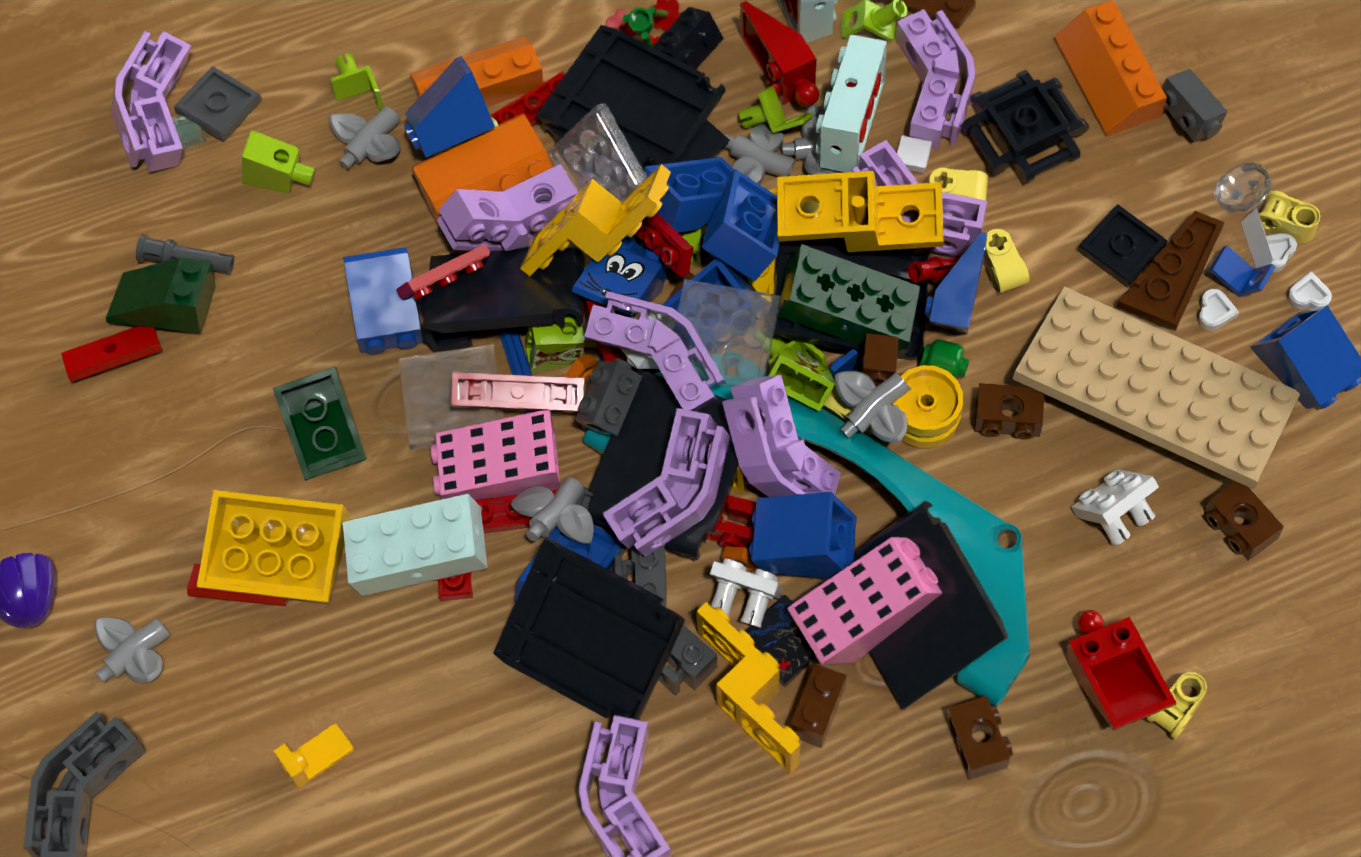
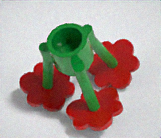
[606,0,681,47]

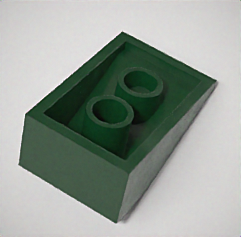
[106,258,216,333]
[273,366,367,480]

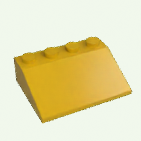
[197,490,350,603]

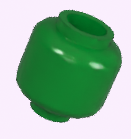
[920,339,970,379]

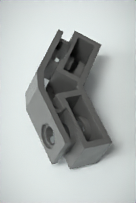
[615,544,717,696]
[24,712,145,857]

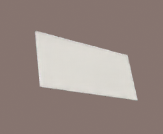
[1241,208,1274,268]

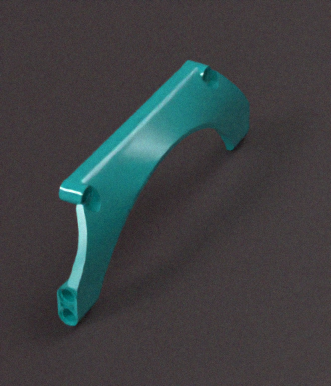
[583,353,1031,707]

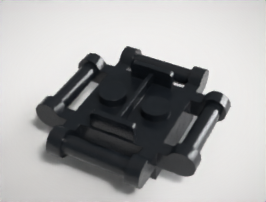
[961,70,1089,184]

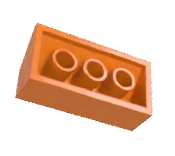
[1054,0,1167,137]
[409,36,544,107]
[411,114,553,225]

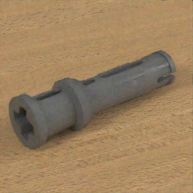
[136,234,235,275]

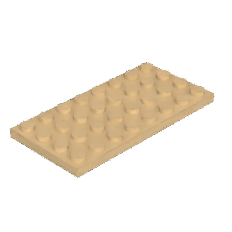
[1013,286,1300,489]

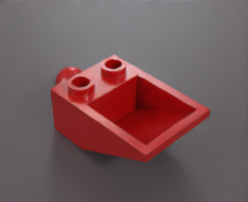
[740,1,819,107]
[1066,610,1177,731]

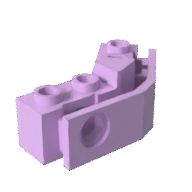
[896,9,976,150]
[111,31,191,172]
[852,140,987,256]
[437,164,578,251]
[584,291,726,412]
[722,375,841,497]
[603,408,730,557]
[579,715,671,857]

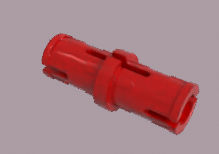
[908,256,961,282]

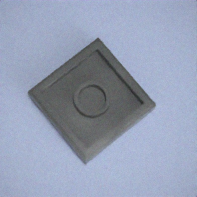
[174,66,262,142]

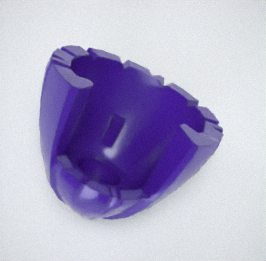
[0,553,55,628]

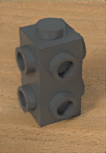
[1162,69,1228,141]
[575,358,642,436]

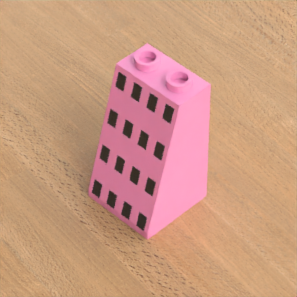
[431,410,560,500]
[787,537,942,664]

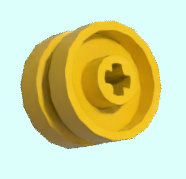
[892,365,963,449]

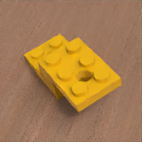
[520,164,671,276]
[777,171,944,252]
[697,602,800,774]

